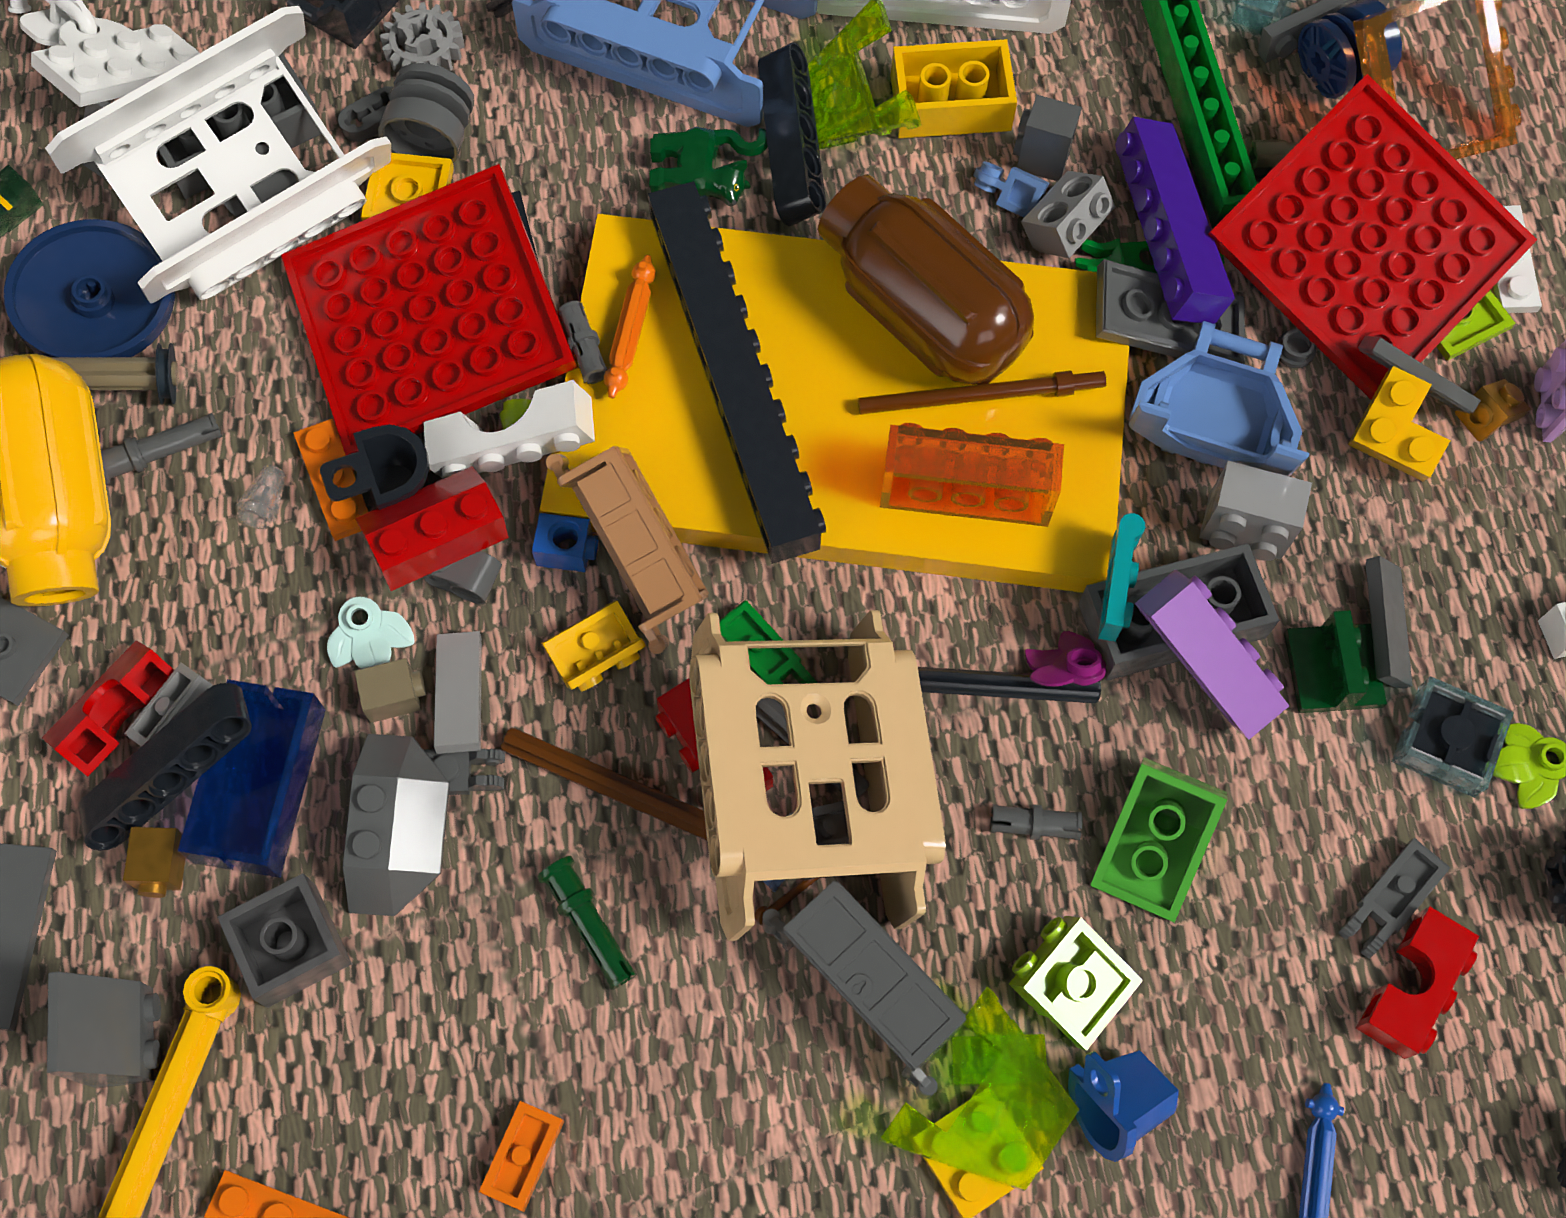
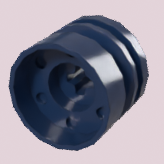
[1298,0,1402,99]

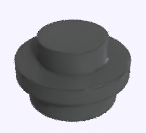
[1276,329,1316,368]

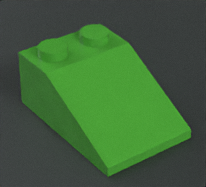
[1090,757,1228,923]

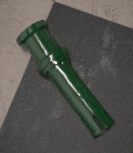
[537,856,637,990]

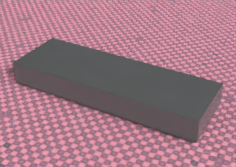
[1358,335,1481,413]
[1366,556,1413,689]

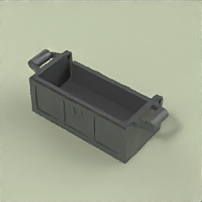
[762,880,966,1099]

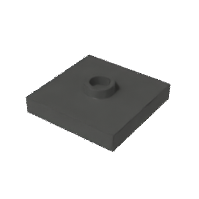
[0,597,69,706]

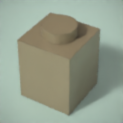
[354,658,426,723]

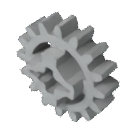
[380,2,465,72]

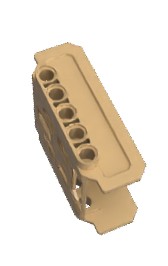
[689,610,946,941]

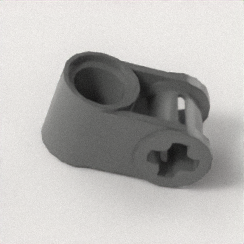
[423,551,502,605]

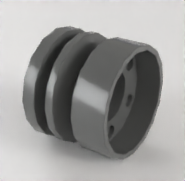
[378,63,474,163]

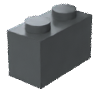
[1013,95,1082,182]

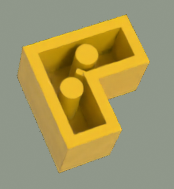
[1348,366,1451,481]

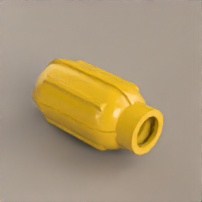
[0,354,111,606]

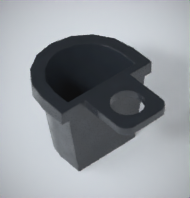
[320,424,430,510]

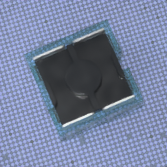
[1391,676,1514,798]

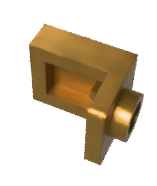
[1455,379,1531,442]

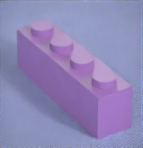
[1135,569,1289,740]

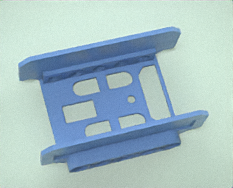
[512,0,818,127]

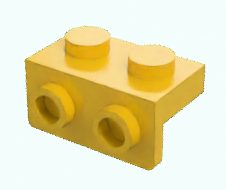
[541,600,646,692]

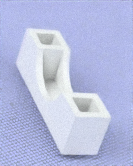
[424,380,595,479]

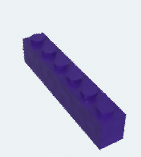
[1115,116,1235,324]

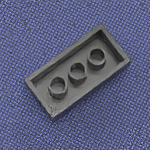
[158,52,322,199]
[1078,543,1280,681]

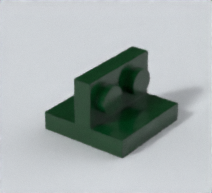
[1284,610,1387,713]

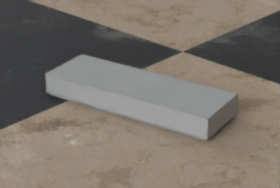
[434,631,482,754]

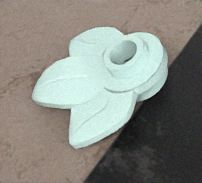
[327,597,415,669]

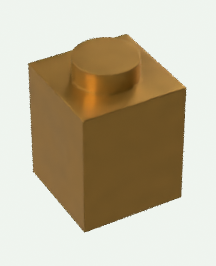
[123,827,188,898]

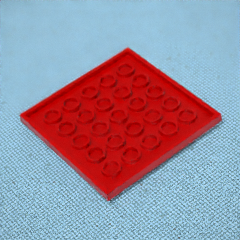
[1208,74,1537,400]
[281,164,578,455]

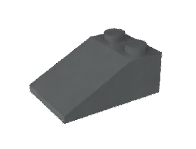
[47,971,161,1089]

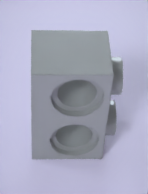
[1021,171,1115,258]

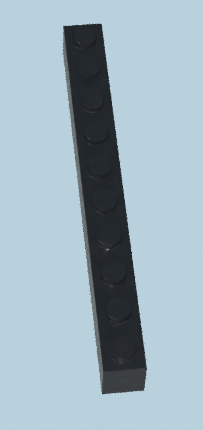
[648,181,826,564]

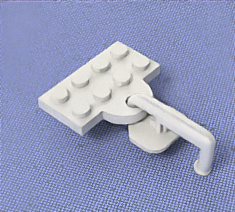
[8,0,200,107]

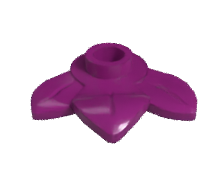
[1025,631,1106,686]

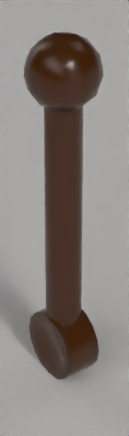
[754,877,827,926]

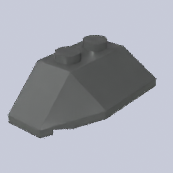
[343,734,450,916]

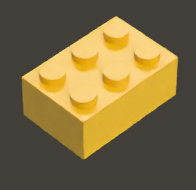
[890,39,1017,138]

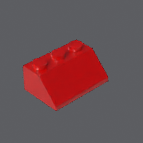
[355,466,509,591]

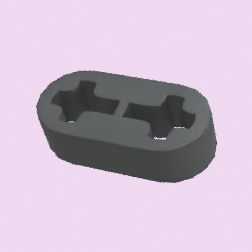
[338,86,393,142]

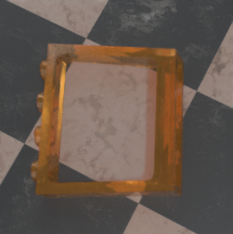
[1353,0,1522,160]

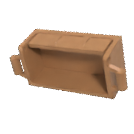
[546,446,709,654]

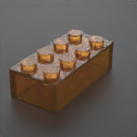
[880,423,1064,527]

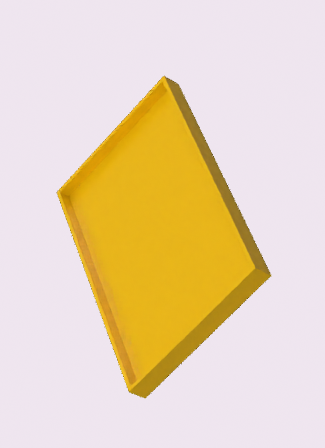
[539,214,1129,593]

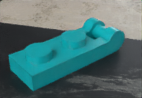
[1098,513,1146,642]

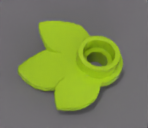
[1486,723,1566,809]

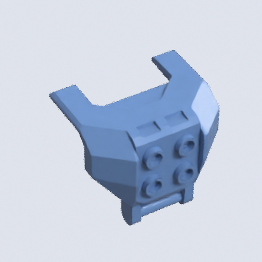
[1128,321,1310,476]

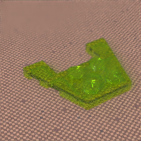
[808,0,922,150]
[880,986,1079,1191]

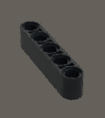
[758,42,826,226]
[78,683,252,851]

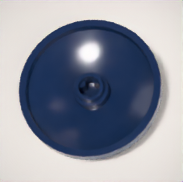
[4,219,175,357]

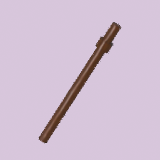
[858,370,1106,414]

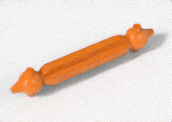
[604,255,656,399]

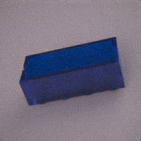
[178,679,326,878]

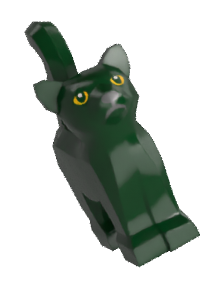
[649,127,768,207]

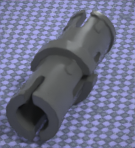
[558,301,608,384]
[990,804,1082,841]

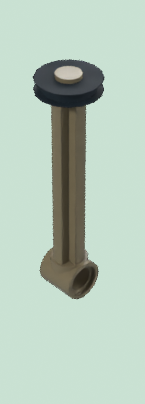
[0,343,179,404]

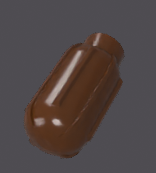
[817,174,1034,385]

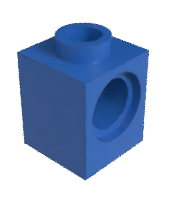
[532,513,599,572]

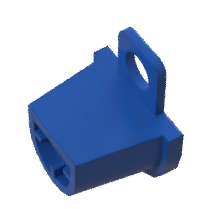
[1068,1050,1179,1162]

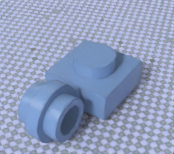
[973,161,1049,218]

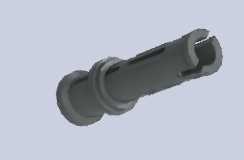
[101,413,223,485]

